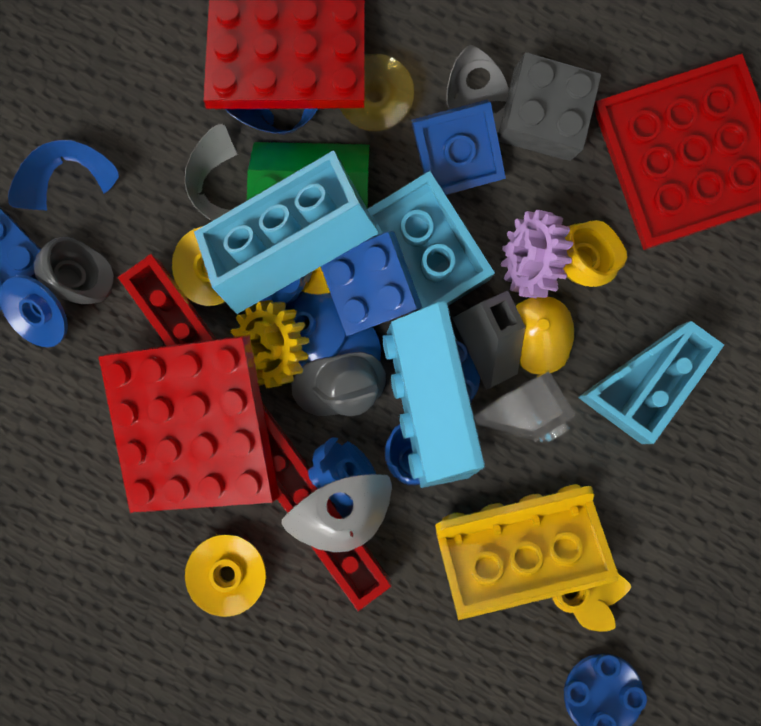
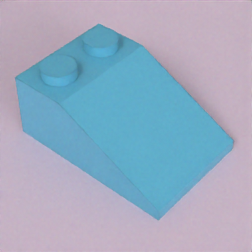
[367,171,495,311]

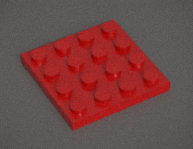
[204,0,365,109]
[593,53,761,250]
[98,335,279,513]

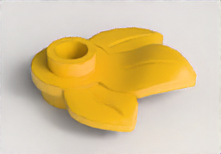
[552,574,631,632]

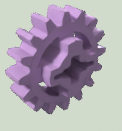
[501,210,573,298]

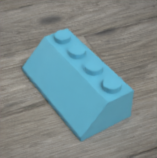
[194,150,379,314]
[383,301,485,488]

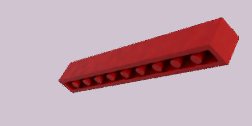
[118,254,392,611]

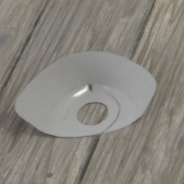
[447,44,509,132]
[185,124,238,221]
[282,474,392,552]

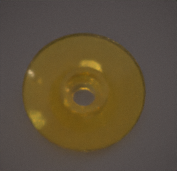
[340,54,414,131]

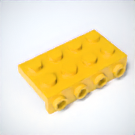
[435,484,619,620]

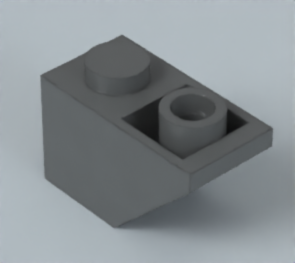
[452,291,525,390]

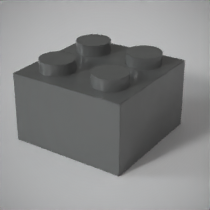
[498,52,601,161]

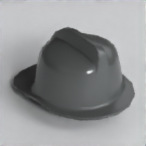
[292,352,386,416]

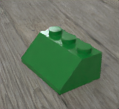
[247,142,369,209]

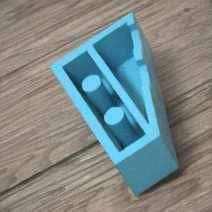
[578,321,724,444]

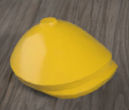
[563,220,627,287]
[516,297,574,375]

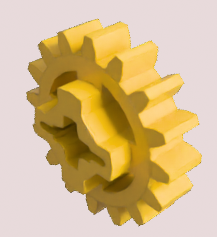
[231,300,309,388]

